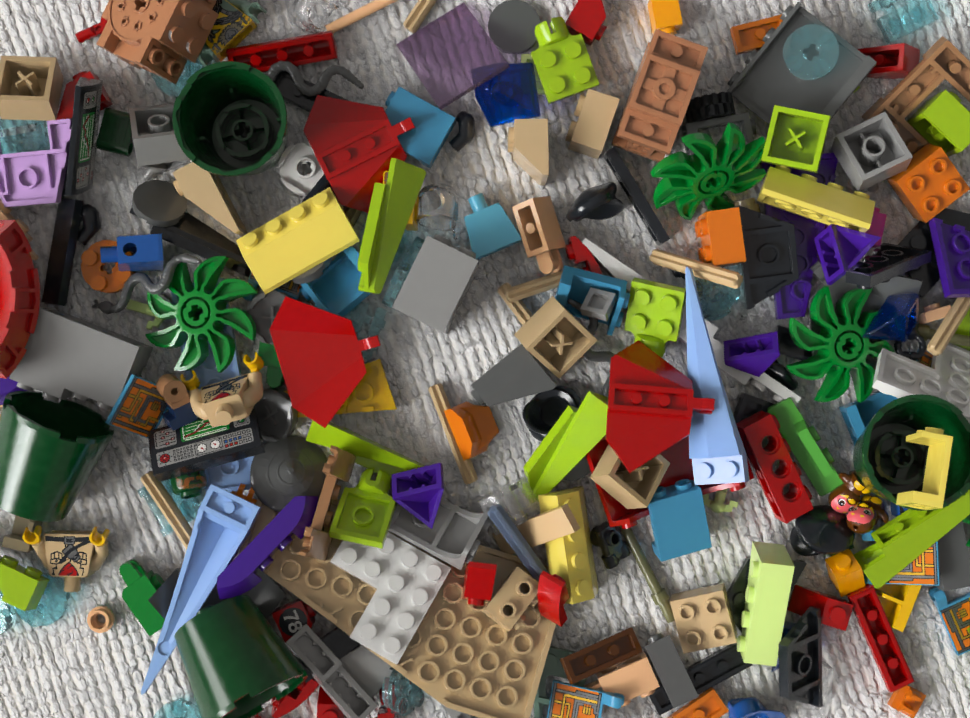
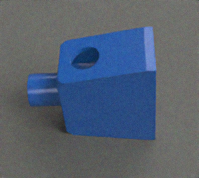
[100,234,164,271]

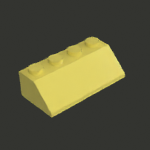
[757,165,876,233]
[236,187,360,295]
[538,486,599,604]

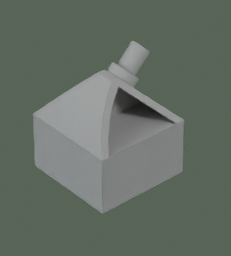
[129,103,191,181]
[831,112,913,192]

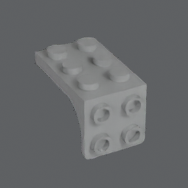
[388,498,492,570]

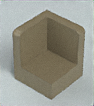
[1,516,43,553]

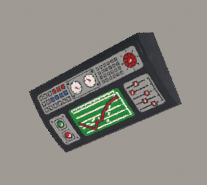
[65,77,103,196]
[148,406,265,482]

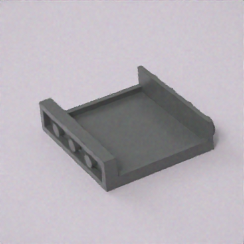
[727,2,877,125]

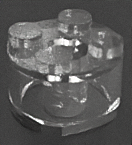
[478,476,540,535]

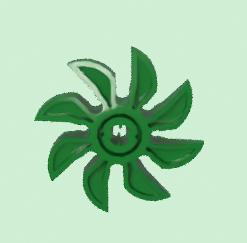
[650,122,766,220]
[145,256,258,373]
[786,286,900,403]

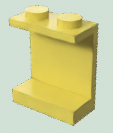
[896,427,953,510]

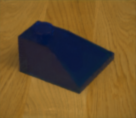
[472,62,541,127]

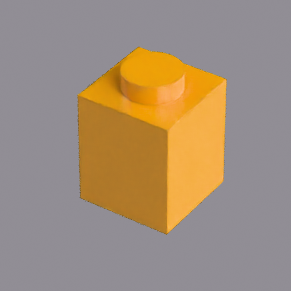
[647,0,683,35]
[825,549,866,597]

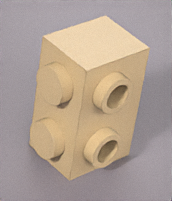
[482,566,538,632]

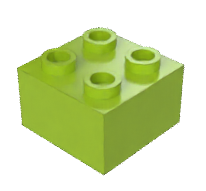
[907,89,970,157]
[761,105,831,173]

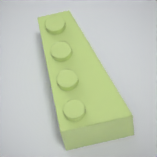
[737,541,795,666]

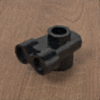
[590,521,631,569]

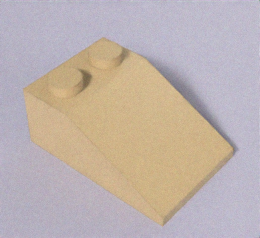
[172,162,248,237]

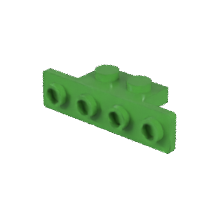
[767,397,843,496]

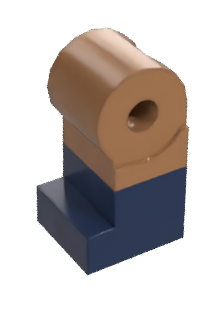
[156,374,198,431]

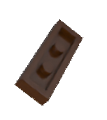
[559,627,643,685]

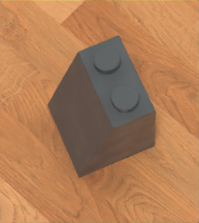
[470,344,556,407]

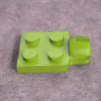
[530,17,600,105]
[624,277,686,358]
[329,468,397,549]

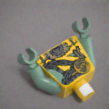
[198,0,267,67]

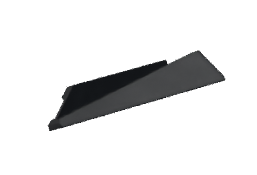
[129,208,251,277]

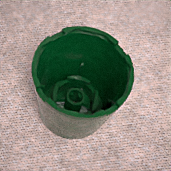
[172,61,288,176]
[0,391,114,522]
[853,394,970,511]
[174,595,308,718]

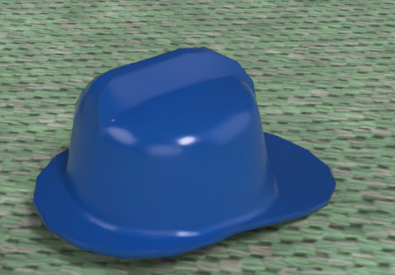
[728,697,786,718]

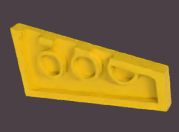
[284,359,397,418]

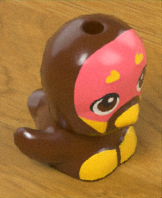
[828,470,871,514]
[846,495,889,534]

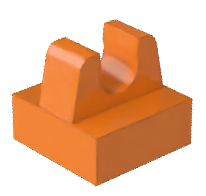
[887,685,926,718]

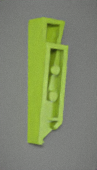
[358,158,426,294]
[523,391,608,502]
[306,420,425,480]
[854,489,970,589]

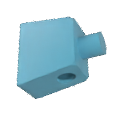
[464,193,522,260]

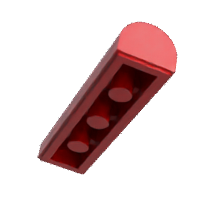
[226,30,338,72]
[846,584,915,693]

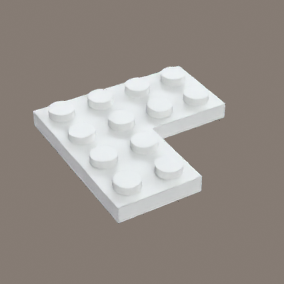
[872,343,970,424]
[330,532,451,665]

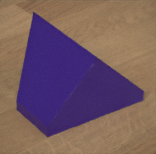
[814,224,881,285]
[723,331,780,377]
[391,462,444,529]

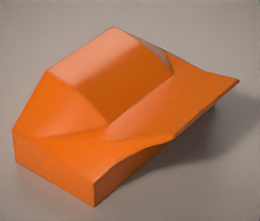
[444,401,499,460]

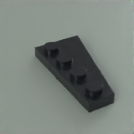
[845,243,932,289]

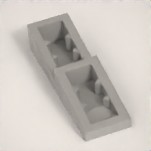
[285,624,378,718]

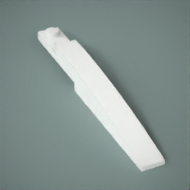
[582,238,801,405]

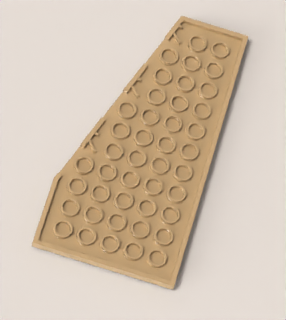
[239,499,556,718]

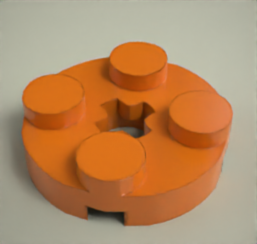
[81,240,136,293]

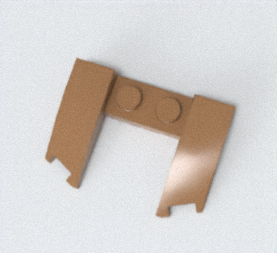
[861,36,970,155]
[299,445,356,561]

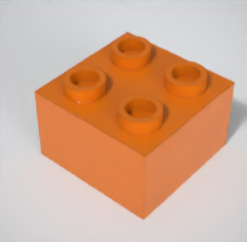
[886,143,970,223]
[695,207,747,267]

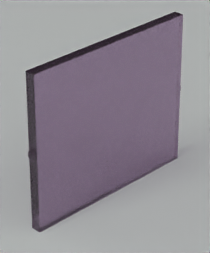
[396,2,510,110]

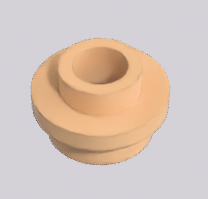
[87,606,115,633]

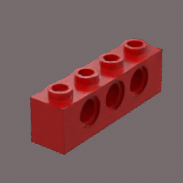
[736,411,814,524]

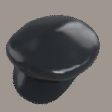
[566,182,624,222]
[522,385,582,442]
[790,505,855,556]

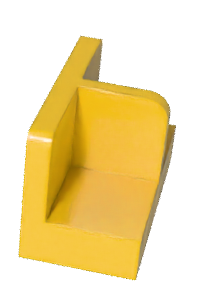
[875,584,922,632]

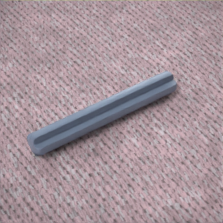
[488,504,549,583]

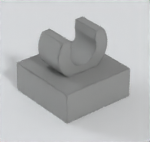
[580,287,617,321]

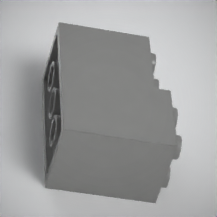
[392,234,479,334]
[9,307,153,411]

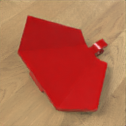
[303,95,415,213]
[269,296,381,428]
[606,340,715,473]

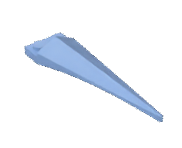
[685,266,749,485]
[141,484,262,695]

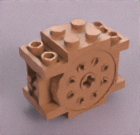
[96,0,219,85]
[611,29,708,162]

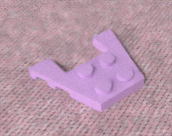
[0,119,72,207]

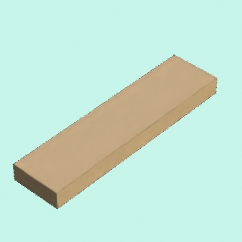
[492,504,580,555]

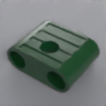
[97,108,134,157]

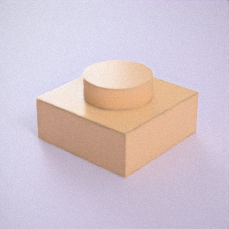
[918,303,951,324]

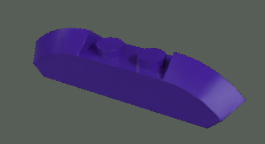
[217,496,318,599]

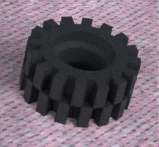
[686,92,736,123]

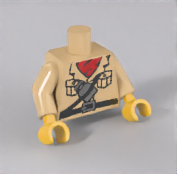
[180,352,264,427]
[22,525,110,592]

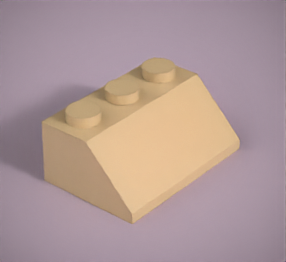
[508,119,549,186]

